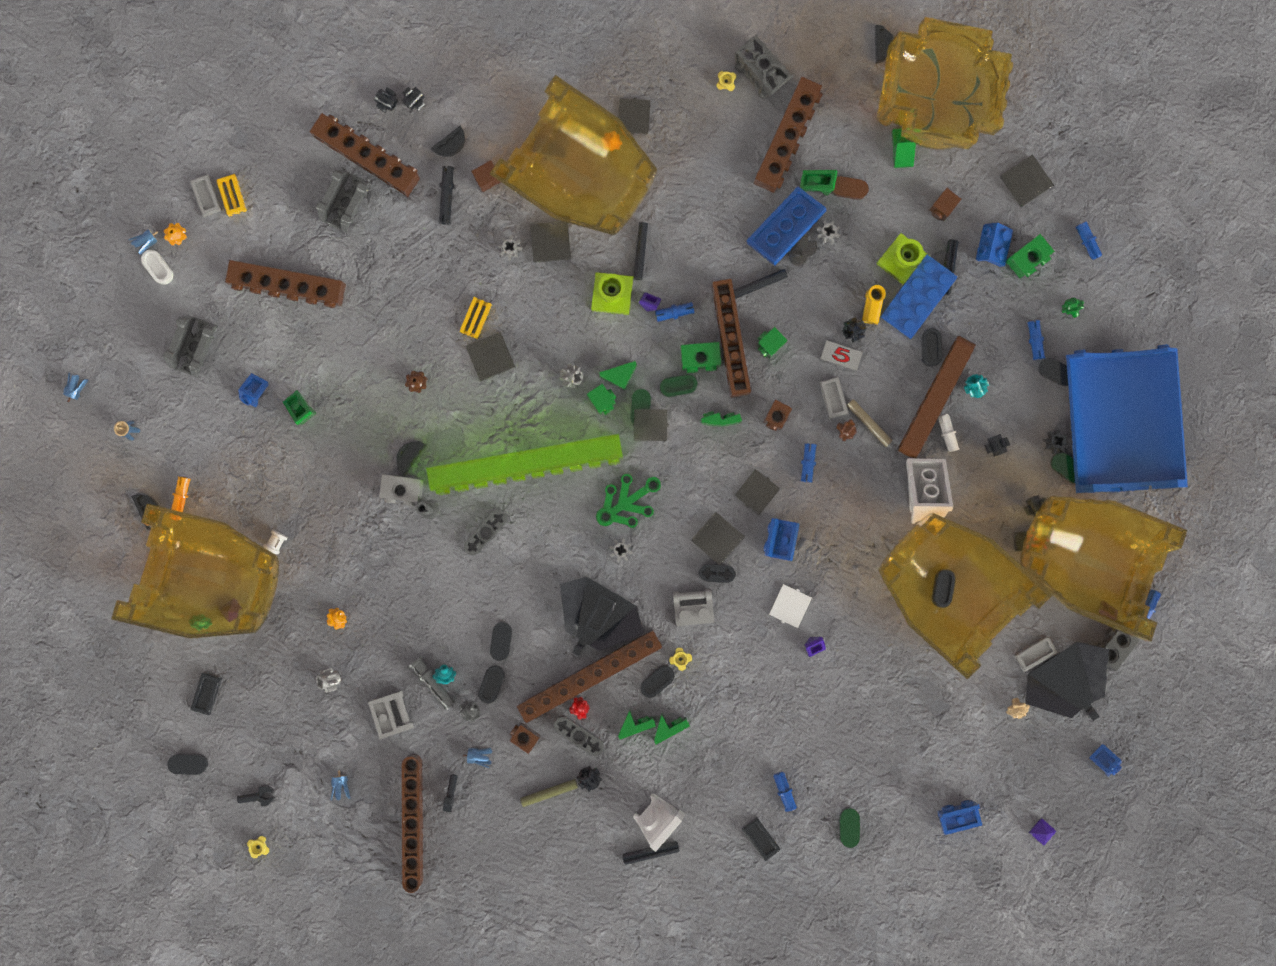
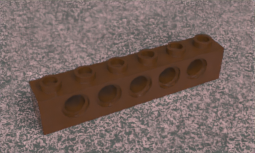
[754,77,823,193]
[309,113,420,197]
[225,260,346,308]
[711,279,751,398]

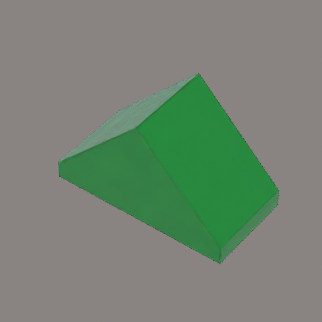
[599,361,637,391]

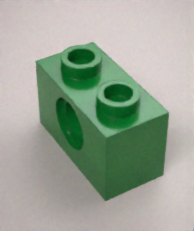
[1006,234,1055,279]
[680,342,721,373]

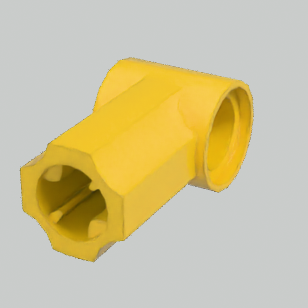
[862,285,886,325]

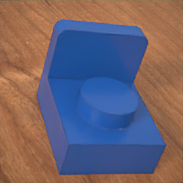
[238,373,268,407]
[1089,744,1122,777]

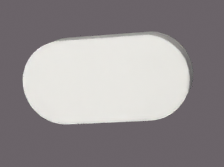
[141,250,173,285]

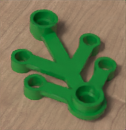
[596,474,661,528]

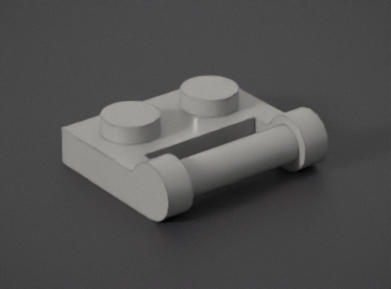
[673,588,714,626]
[368,691,414,739]

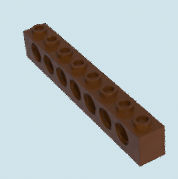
[516,630,663,723]

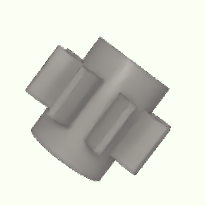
[817,221,840,245]
[498,235,523,261]
[559,364,583,389]
[609,538,633,562]
[316,668,341,693]

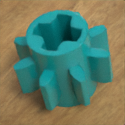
[964,374,989,398]

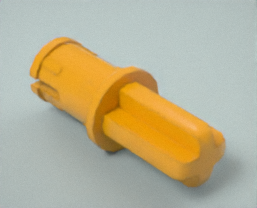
[171,476,191,515]

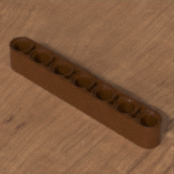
[897,335,976,459]
[402,754,423,893]

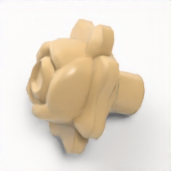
[1006,698,1030,719]

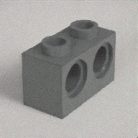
[1096,625,1140,671]

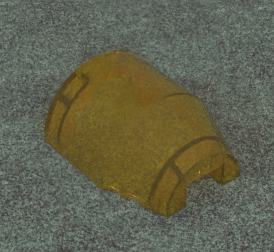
[490,75,657,235]
[1020,496,1187,642]
[111,504,279,639]
[878,513,1053,679]

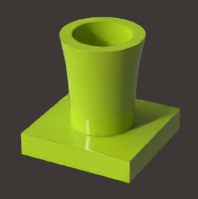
[876,233,931,285]
[591,272,633,315]

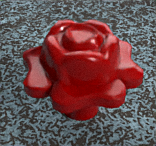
[569,697,590,720]

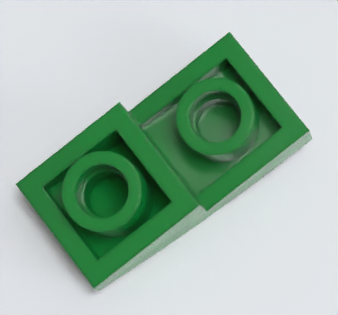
[700,411,742,426]

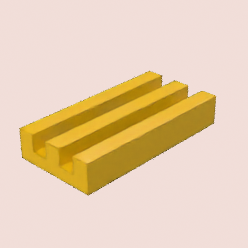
[216,174,247,217]
[459,297,492,340]

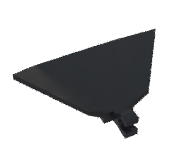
[560,577,644,656]
[1025,642,1109,721]

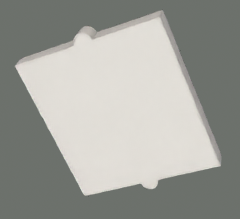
[769,584,812,628]

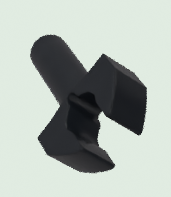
[443,774,458,812]
[237,785,275,807]

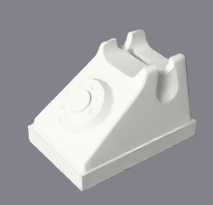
[906,458,953,524]
[633,793,685,852]

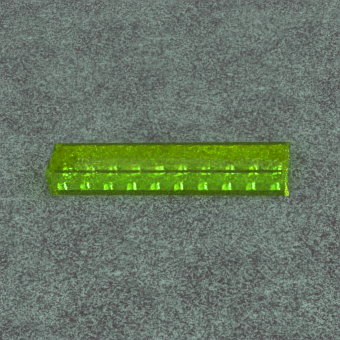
[426,434,624,496]

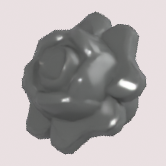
[459,700,480,723]

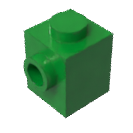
[756,327,788,359]
[587,383,616,415]

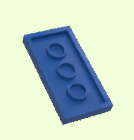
[746,187,827,266]
[880,254,958,339]

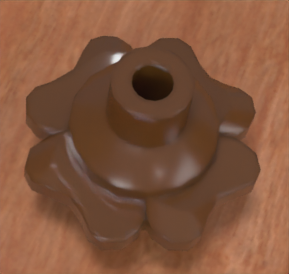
[405,371,428,393]
[836,419,857,441]

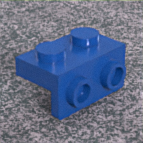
[976,222,1013,267]
[764,518,800,561]
[937,800,982,835]

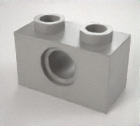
[379,474,424,506]

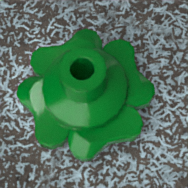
[1061,297,1084,318]

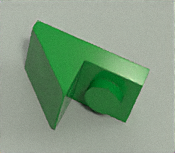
[891,128,916,168]
[800,170,838,195]
[282,390,316,425]
[618,709,656,740]
[654,713,690,745]

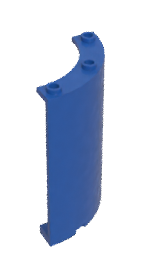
[1066,344,1188,493]

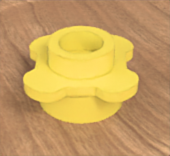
[716,71,736,91]
[669,648,692,671]
[247,836,269,858]

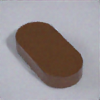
[832,176,869,200]

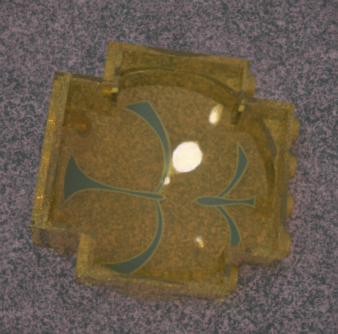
[877,17,1013,150]

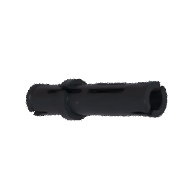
[438,166,455,225]

